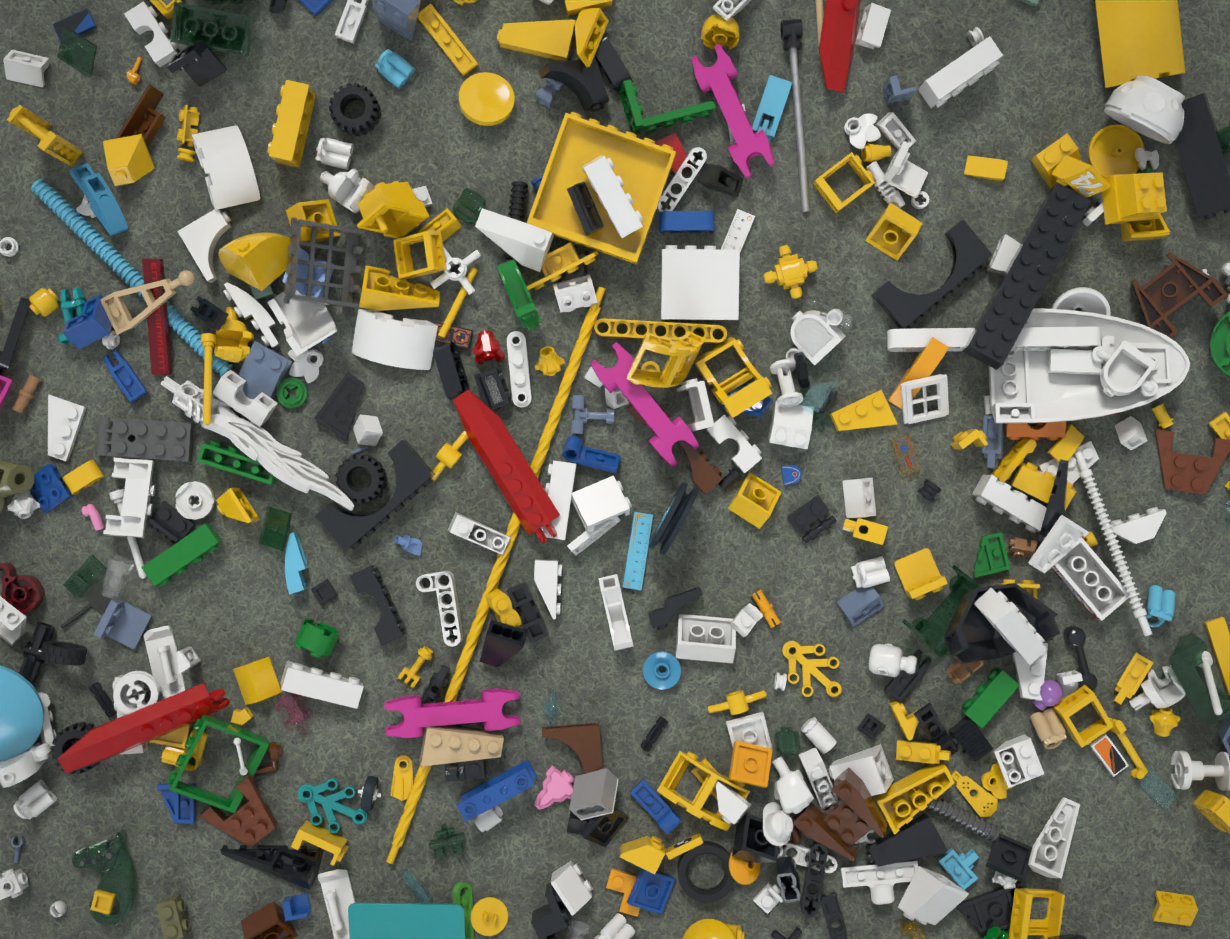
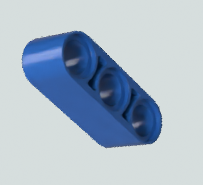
[659,211,715,233]

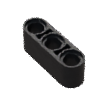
[594,34,633,92]
[433,341,470,400]

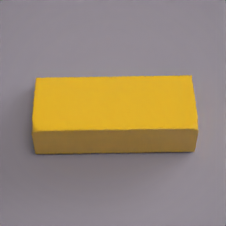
[418,208,462,242]

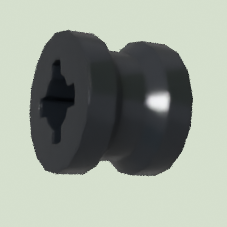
[917,479,941,503]

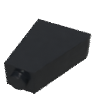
[480,620,528,667]

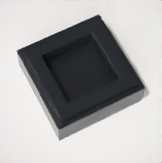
[311,579,338,605]

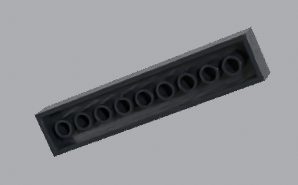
[962,182,1091,370]

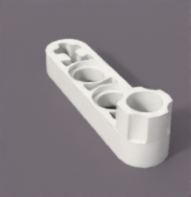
[657,147,707,212]
[777,842,837,873]

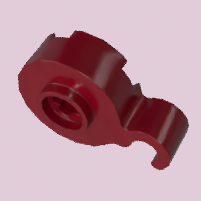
[0,562,44,614]

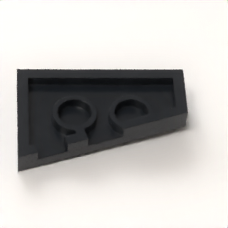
[314,372,364,441]

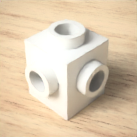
[0,868,29,900]

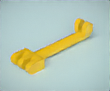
[1109,718,1148,779]

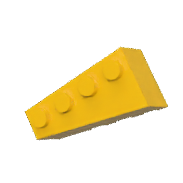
[874,760,955,835]

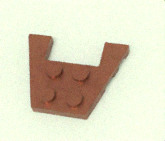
[1155,429,1230,495]
[199,774,278,848]

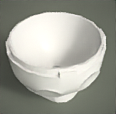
[1104,75,1185,144]

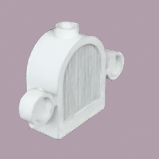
[786,309,846,365]
[1091,340,1158,397]
[0,743,51,788]

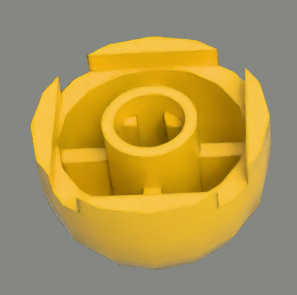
[701,14,740,50]

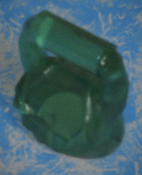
[452,188,486,225]

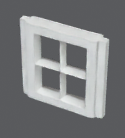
[901,374,949,424]

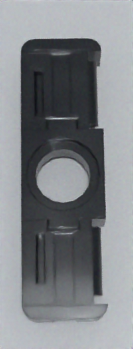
[820,892,848,939]

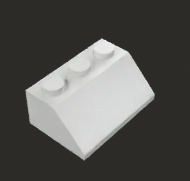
[676,614,736,663]

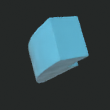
[285,532,309,595]

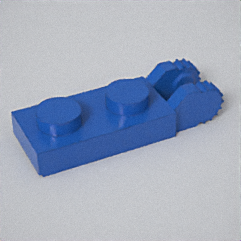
[103,349,148,403]

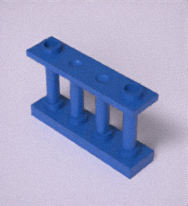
[456,759,537,822]

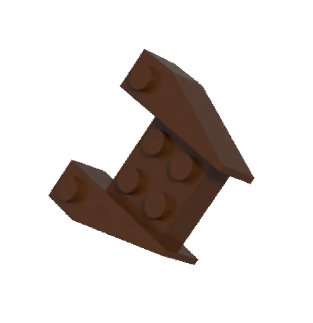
[1131,252,1228,338]
[793,768,887,861]

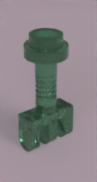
[800,391,832,432]

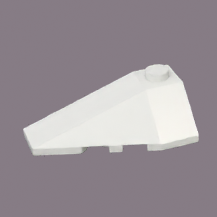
[475,208,554,272]

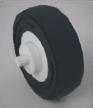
[358,776,381,811]

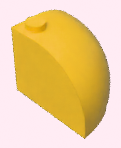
[218,232,291,291]

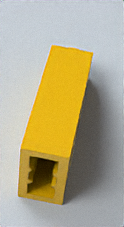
[497,19,576,62]

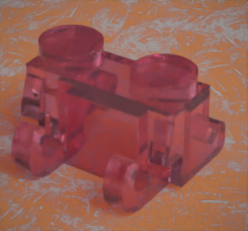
[274,692,312,726]

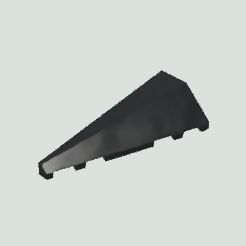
[1034,459,1069,553]
[221,845,324,890]

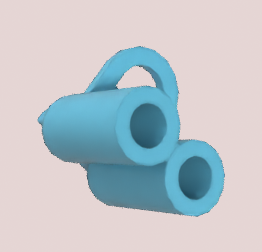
[375,49,416,89]
[1145,585,1175,627]

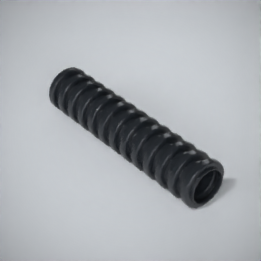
[503,181,528,260]

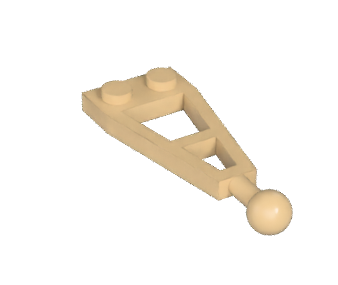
[100,270,195,335]

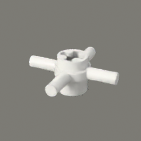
[430,246,481,295]

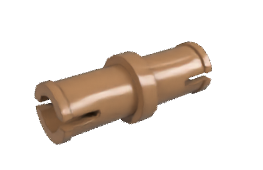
[12,375,41,414]

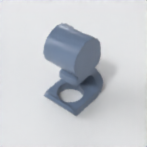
[535,79,564,109]

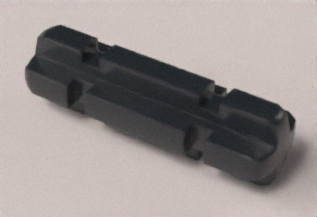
[794,352,810,388]
[89,682,117,718]
[641,716,668,752]

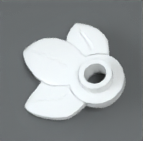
[844,113,881,149]
[288,349,324,383]

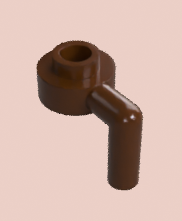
[255,742,282,775]

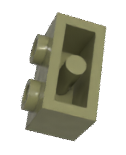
[156,894,190,939]

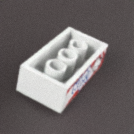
[1051,537,1129,621]

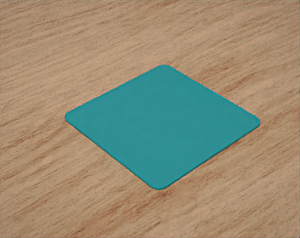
[348,903,465,939]

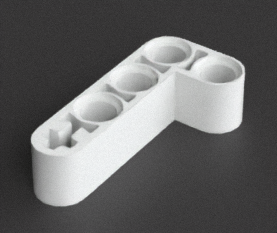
[416,571,463,647]

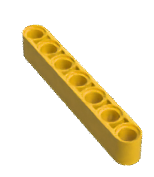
[594,319,727,344]

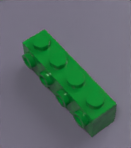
[197,440,278,485]
[141,523,223,587]

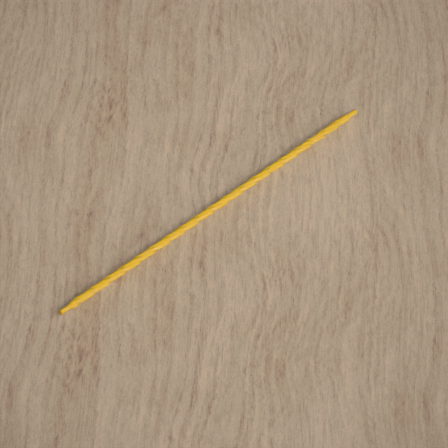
[386,287,606,864]

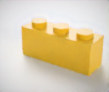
[1011,462,1076,511]

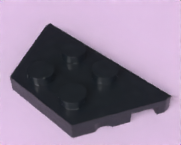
[956,881,1026,936]

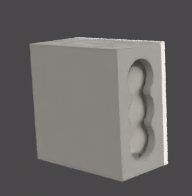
[569,768,619,820]

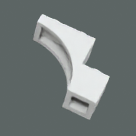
[598,574,633,650]

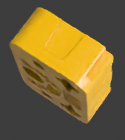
[1192,790,1230,834]

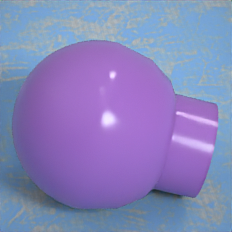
[1032,680,1063,711]

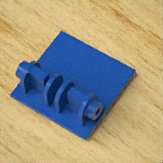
[30,463,73,514]

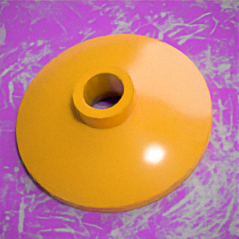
[729,852,761,885]

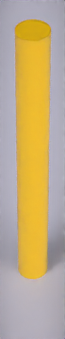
[438,267,478,338]

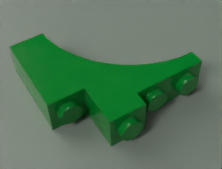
[497,259,542,331]

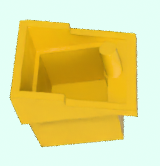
[1102,172,1167,225]
[357,181,429,239]

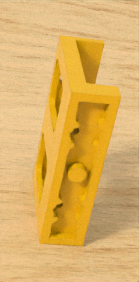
[1008,888,1065,939]

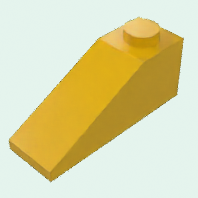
[575,8,609,67]

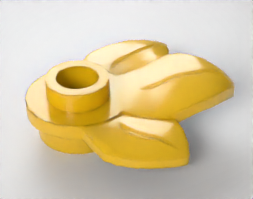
[981,762,1014,799]

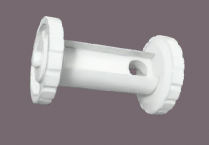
[770,359,803,407]

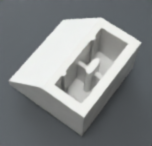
[994,734,1044,788]

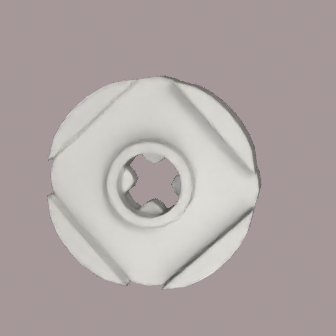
[175,481,216,520]

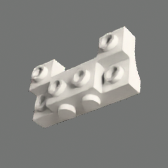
[103,457,155,538]

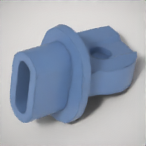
[394,535,422,556]

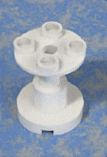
[1171,751,1230,791]

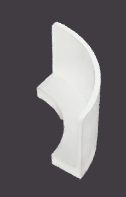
[192,126,260,210]
[267,292,337,356]
[352,309,438,370]

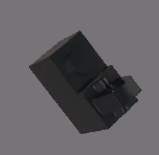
[445,759,486,782]

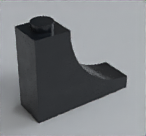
[539,57,609,112]

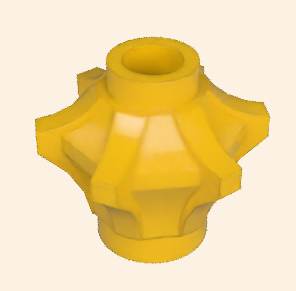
[535,346,565,376]
[1149,707,1180,737]

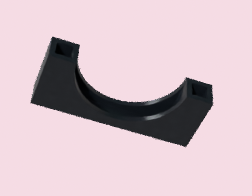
[872,219,993,329]
[316,440,436,550]

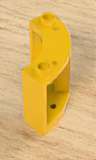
[626,331,705,388]
[694,337,773,418]
[657,751,750,831]

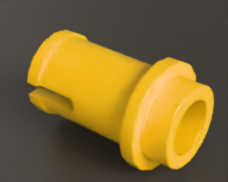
[1152,403,1173,429]

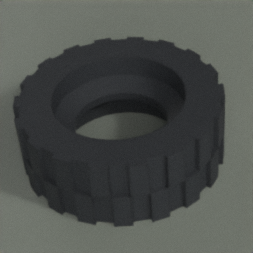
[40,641,87,665]

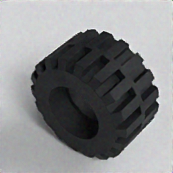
[329,83,381,136]
[335,455,387,503]
[51,722,100,774]

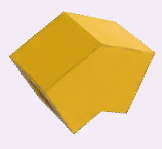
[231,707,254,725]

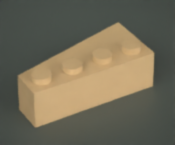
[419,725,504,767]

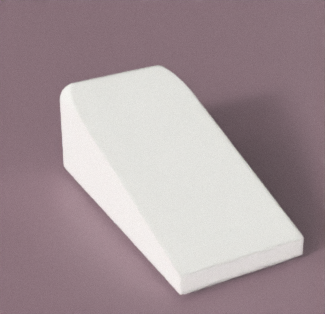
[875,112,916,149]

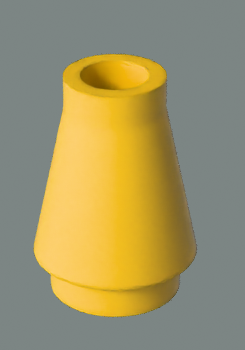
[861,144,891,163]

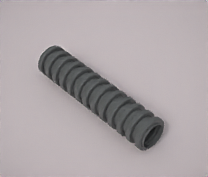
[925,797,1000,842]

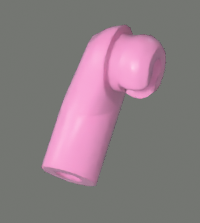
[82,504,105,530]

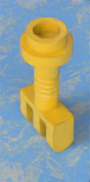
[398,646,433,688]

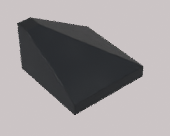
[857,713,886,740]

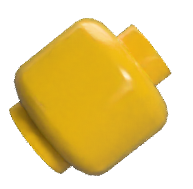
[29,288,59,317]

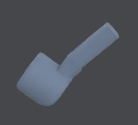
[11,836,25,863]

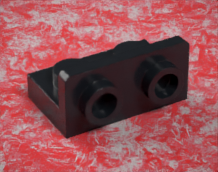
[147,501,195,543]

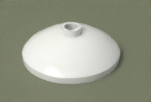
[1052,287,1111,316]

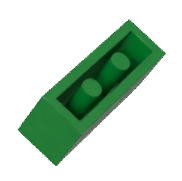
[961,668,1020,728]

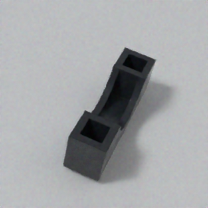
[350,565,406,645]

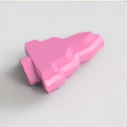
[534,765,575,810]

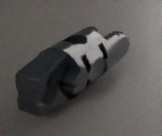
[422,665,450,704]

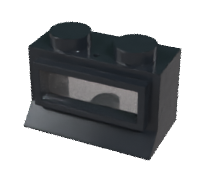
[474,368,512,411]

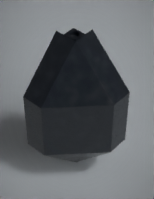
[944,583,1060,664]

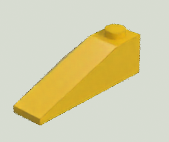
[359,265,440,311]

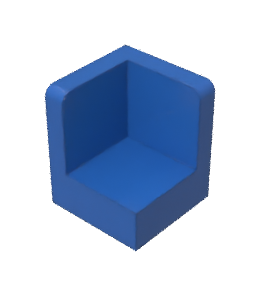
[282,893,312,921]

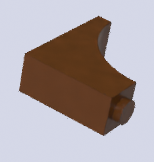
[542,723,603,773]

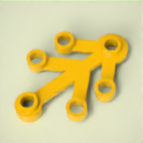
[782,641,842,697]

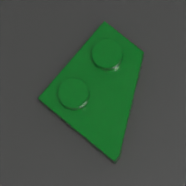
[973,532,1011,578]

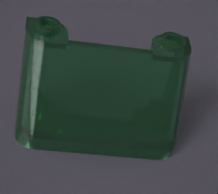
[1169,633,1230,724]

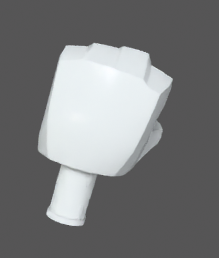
[320,169,374,213]
[1129,666,1186,711]
[772,756,814,814]

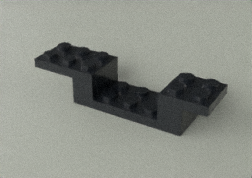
[531,883,570,939]

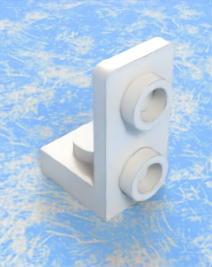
[1056,670,1083,700]

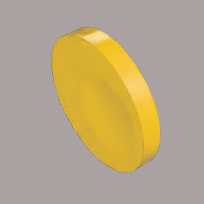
[459,72,515,126]
[1087,124,1145,178]

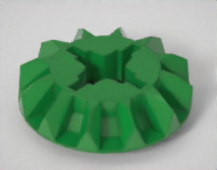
[276,377,308,408]

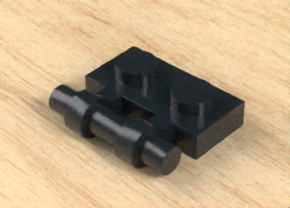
[787,495,837,543]

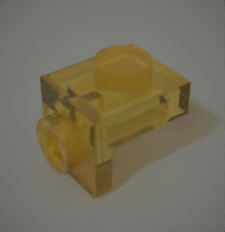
[899,922,925,939]

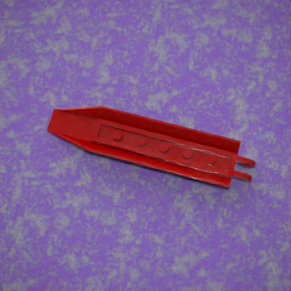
[819,0,861,93]
[453,390,560,544]
[58,683,230,774]

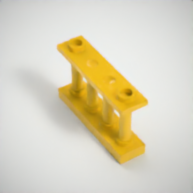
[7,105,84,167]

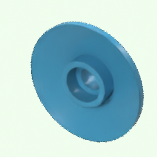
[643,651,681,690]

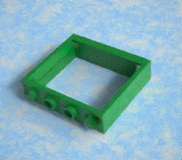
[167,714,269,813]

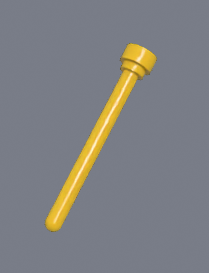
[201,333,217,425]

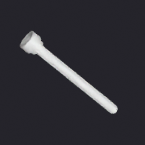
[109,489,147,579]
[1196,651,1223,715]

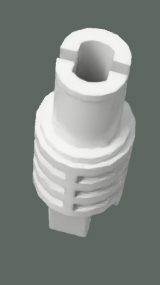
[866,161,905,208]

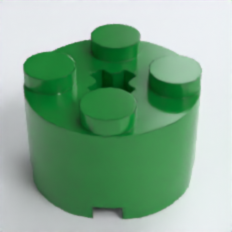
[294,618,340,658]

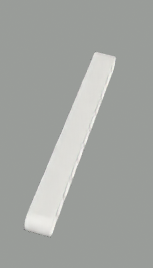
[887,327,1101,352]

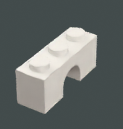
[124,1,179,67]
[212,370,278,427]
[706,414,762,473]

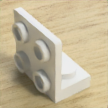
[883,141,928,198]

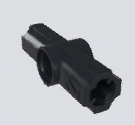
[19,622,55,682]

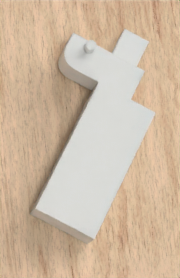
[1048,336,1114,375]

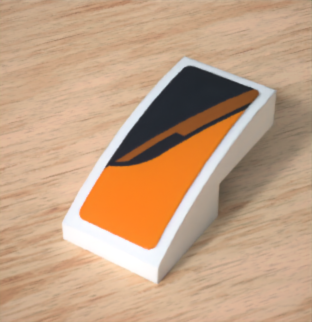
[1089,734,1129,777]

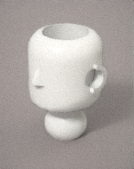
[869,644,917,677]

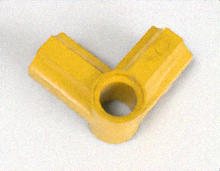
[161,730,208,771]

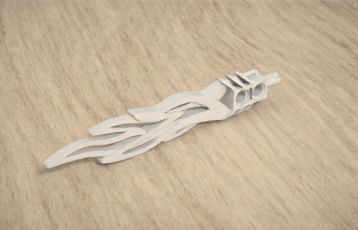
[161,376,354,511]

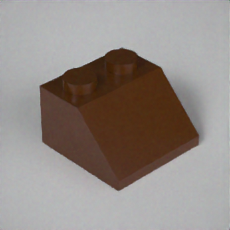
[241,902,298,939]

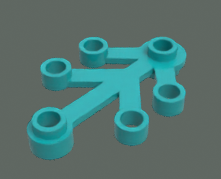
[298,778,368,833]

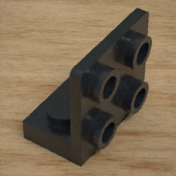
[167,39,227,87]

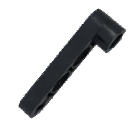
[0,297,30,371]
[799,841,828,917]

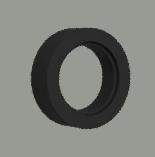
[677,841,735,903]

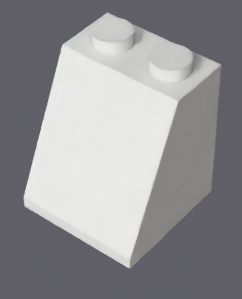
[829,744,894,796]
[898,866,969,925]

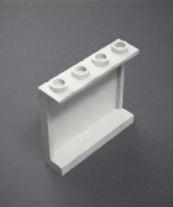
[661,245,740,320]

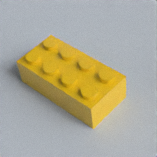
[268,80,316,169]

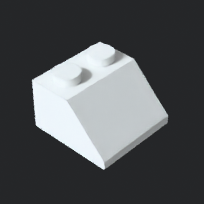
[768,401,814,449]
[551,861,593,915]

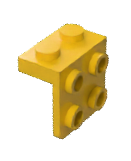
[894,548,948,600]

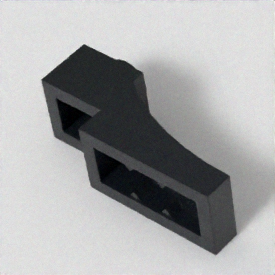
[648,587,703,630]

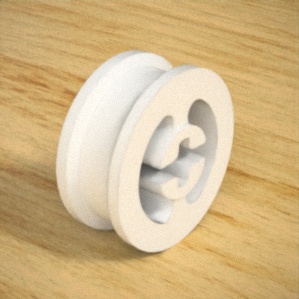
[113,671,160,714]

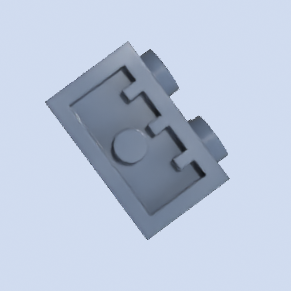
[93,598,152,649]

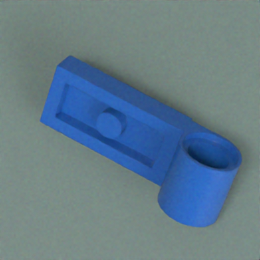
[562,436,621,474]
[629,778,682,835]

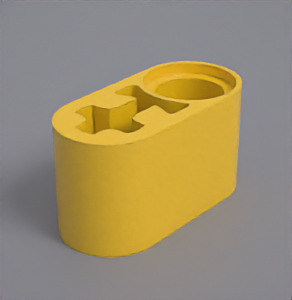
[62,460,104,495]

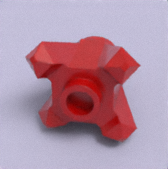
[472,330,505,365]

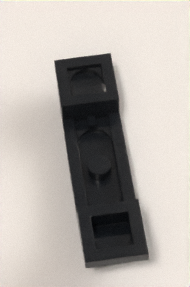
[913,702,958,761]

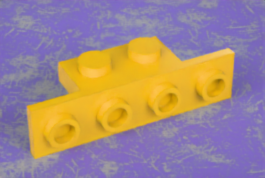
[527,242,599,291]

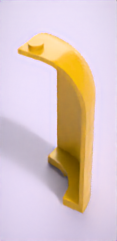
[1095,0,1185,88]

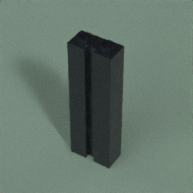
[1174,93,1230,220]

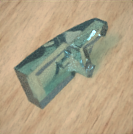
[802,381,837,413]

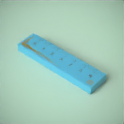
[623,512,653,590]

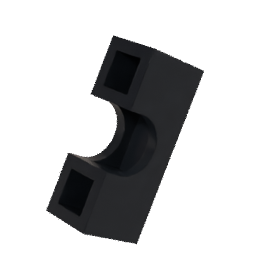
[507,581,549,643]

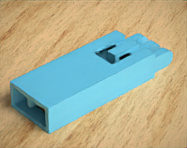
[752,75,793,142]

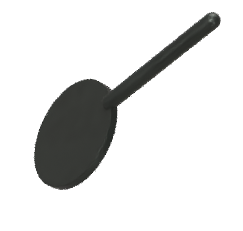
[61,582,117,628]

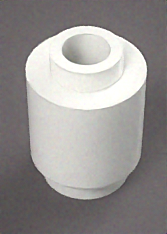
[474,805,503,832]

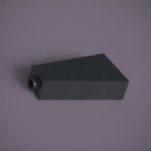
[865,813,948,867]

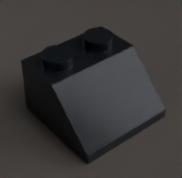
[732,813,779,863]

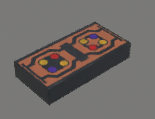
[434,322,473,349]

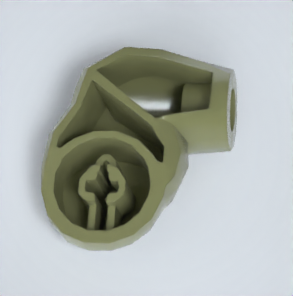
[0,460,34,515]

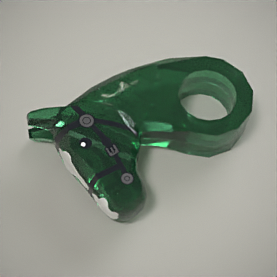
[72,829,137,926]

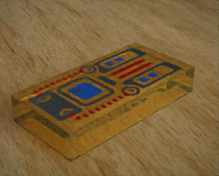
[890,434,921,476]

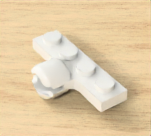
[840,861,918,905]

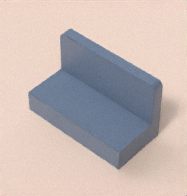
[883,75,917,105]
[837,586,885,627]

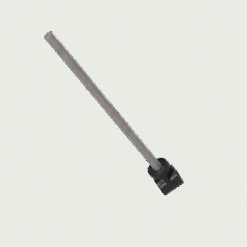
[780,19,810,212]

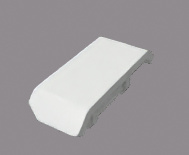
[143,626,186,701]
[318,869,356,939]

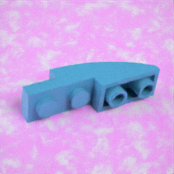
[69,163,128,236]

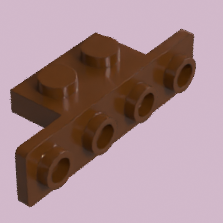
[115,85,166,147]

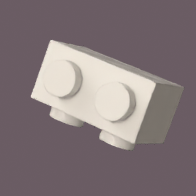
[553,274,598,313]

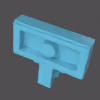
[937,848,979,890]

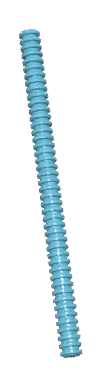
[31,178,234,377]

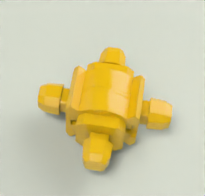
[763,245,818,299]

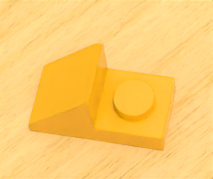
[889,700,918,741]

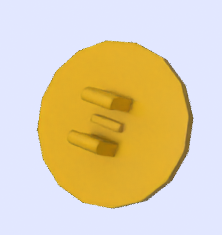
[470,897,508,936]

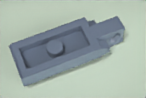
[982,415,1005,469]

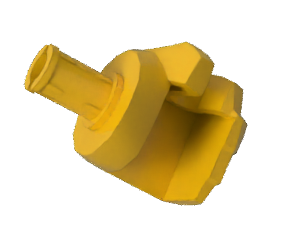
[214,307,254,363]

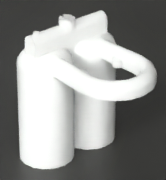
[315,138,354,170]
[851,556,890,588]
[13,780,57,820]
[594,913,635,939]

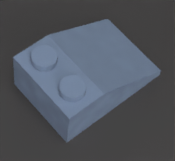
[372,0,421,41]
[239,341,293,399]

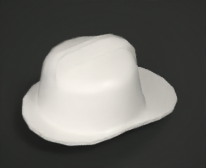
[763,802,793,846]

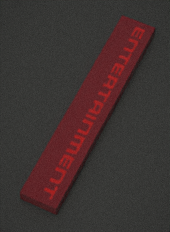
[142,258,172,375]

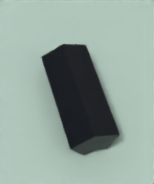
[567,182,604,235]

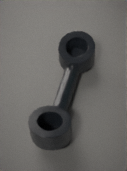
[1063,626,1097,690]

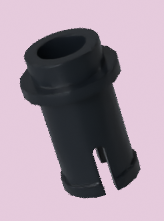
[718,468,742,492]

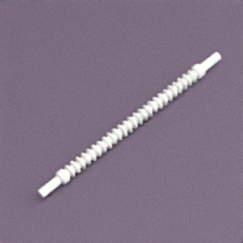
[1075,451,1152,636]

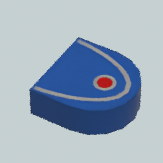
[781,465,802,485]

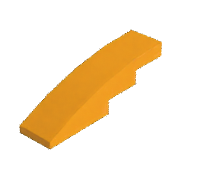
[888,337,949,409]

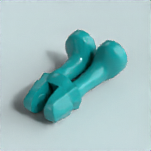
[58,287,85,344]

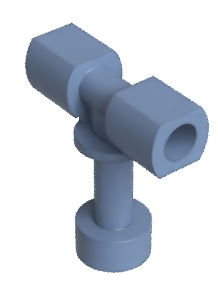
[571,395,615,435]

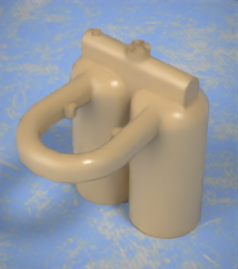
[1030,708,1067,749]

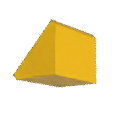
[1121,214,1170,242]
[233,656,282,705]

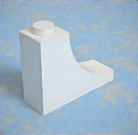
[178,209,231,283]

